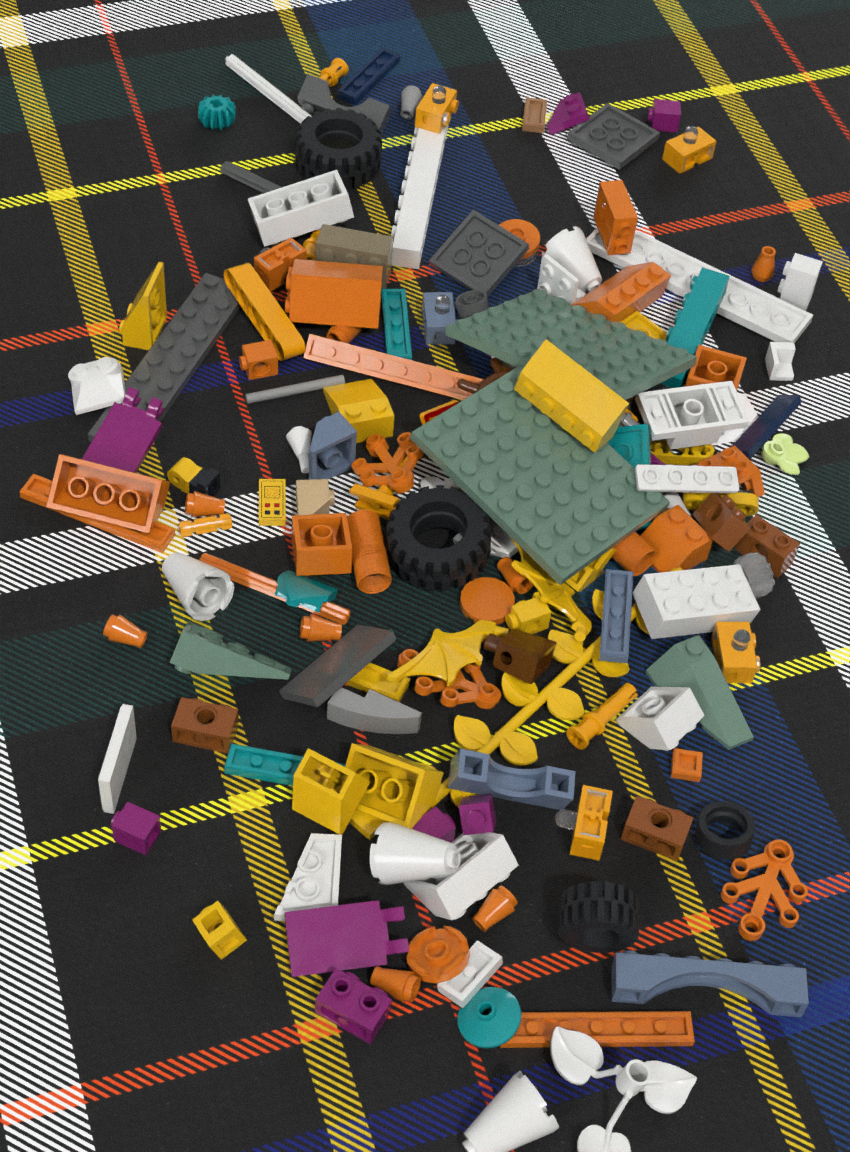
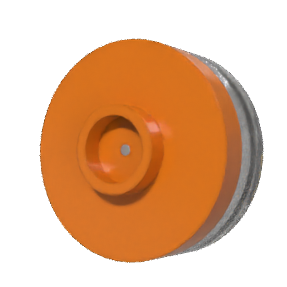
[499,219,540,267]

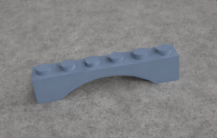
[611,951,809,1017]

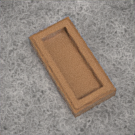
[522,97,547,133]

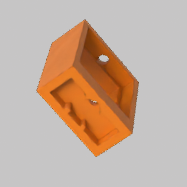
[593,180,638,255]

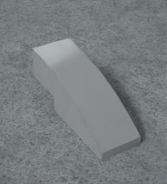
[327,687,422,734]

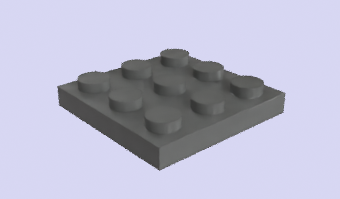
[567,103,660,170]
[429,210,529,297]

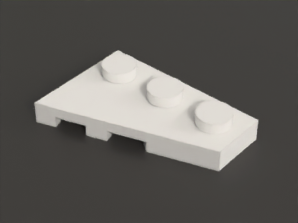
[274,833,342,921]

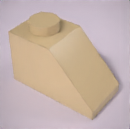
[296,479,335,515]

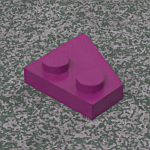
[547,92,590,135]

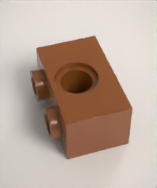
[692,493,751,552]
[735,514,800,578]
[171,697,239,754]
[621,796,694,861]

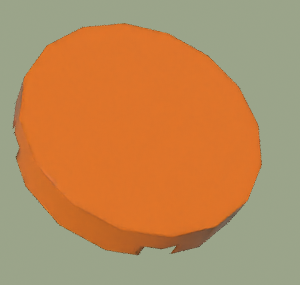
[460,577,515,625]
[406,926,470,983]

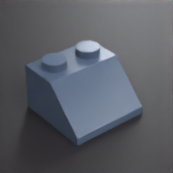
[309,412,357,480]

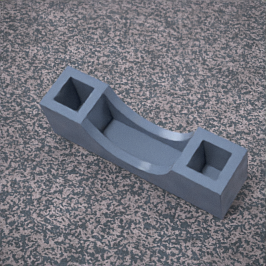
[448,748,575,810]

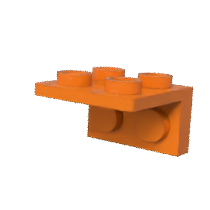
[695,445,765,497]

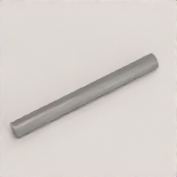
[245,375,345,404]

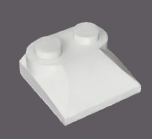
[68,357,125,415]

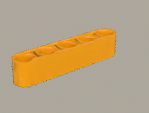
[224,263,305,361]

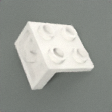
[537,254,586,304]

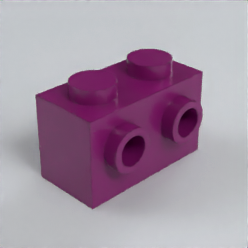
[315,968,392,1044]

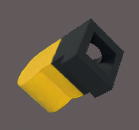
[167,457,220,497]

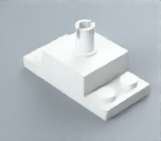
[635,381,750,449]

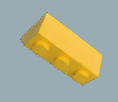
[345,743,444,829]

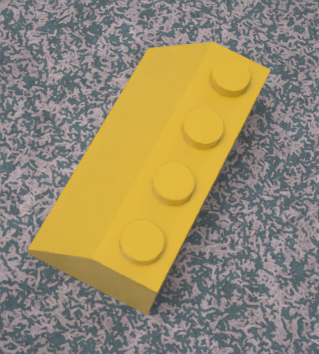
[514,339,629,453]

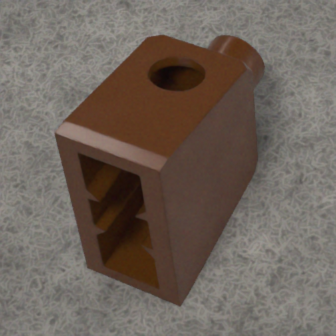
[484,629,557,684]

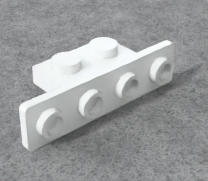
[635,464,739,493]

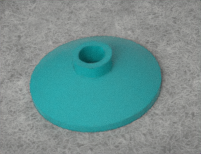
[457,987,522,1048]

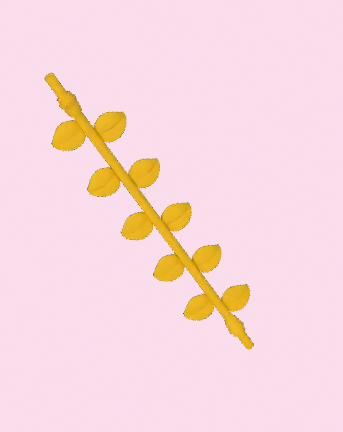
[417,567,682,814]

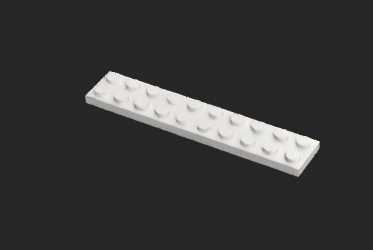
[586,228,813,343]

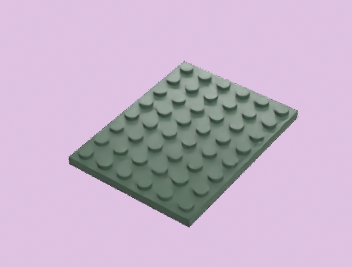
[445,289,697,400]
[410,364,670,585]

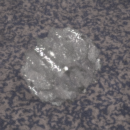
[734,552,775,599]

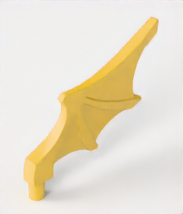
[510,537,592,642]
[386,620,509,687]

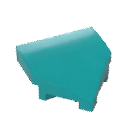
[275,570,338,612]

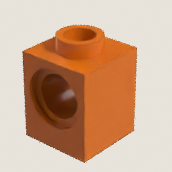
[239,340,278,380]

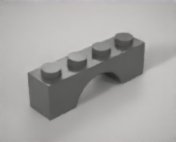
[297,74,391,136]

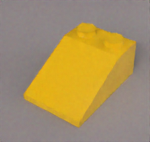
[119,262,167,351]
[323,379,394,443]

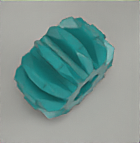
[198,94,236,130]

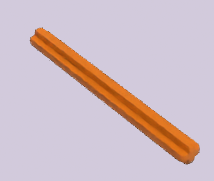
[199,553,350,625]

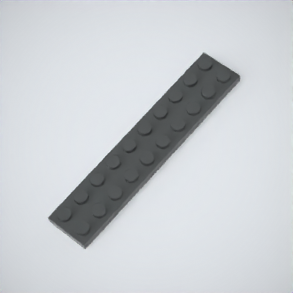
[88,273,241,442]

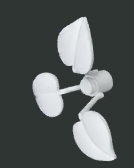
[550,1026,697,1152]

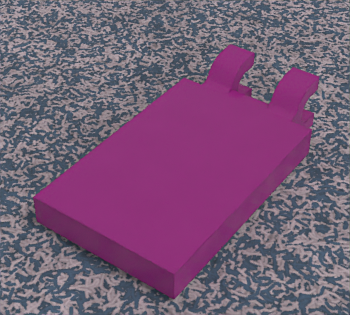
[82,386,164,473]
[284,900,409,977]

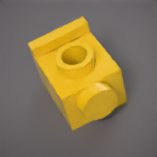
[505,592,551,634]
[192,901,247,960]

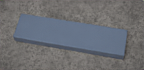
[599,569,633,663]

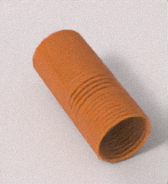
[347,510,392,594]
[612,532,656,576]

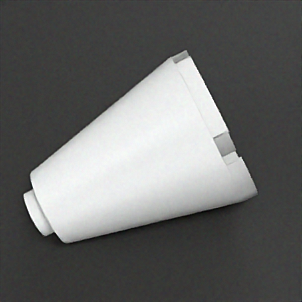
[541,226,602,293]
[162,552,234,621]
[370,822,461,885]
[462,1071,559,1152]

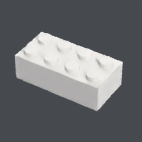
[248,170,354,247]
[632,564,760,639]

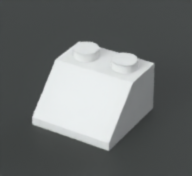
[616,686,705,751]

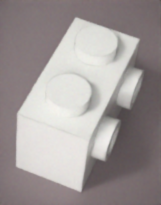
[777,253,823,311]

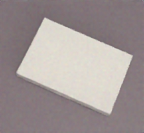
[98,704,137,814]

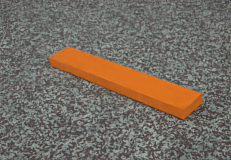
[19,474,176,554]
[500,1011,695,1048]

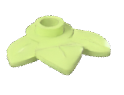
[761,433,809,475]

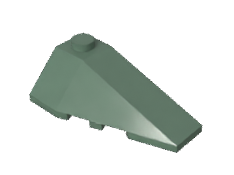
[170,621,292,680]
[646,635,754,750]

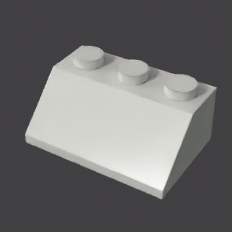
[403,832,518,920]

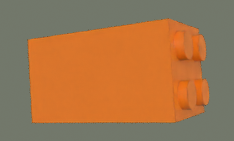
[285,259,383,329]

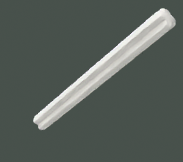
[225,54,311,124]

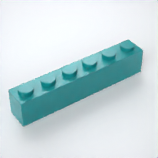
[661,267,729,388]

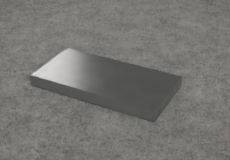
[279,625,396,707]

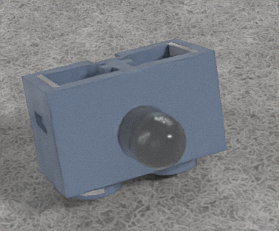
[422,292,459,345]

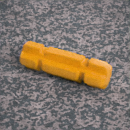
[179,513,232,537]

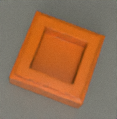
[670,748,703,782]

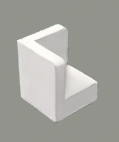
[765,342,796,381]

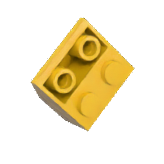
[292,748,370,835]

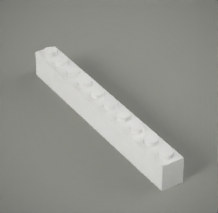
[391,125,449,269]

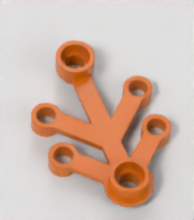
[351,432,424,493]
[397,649,501,709]
[720,840,808,941]

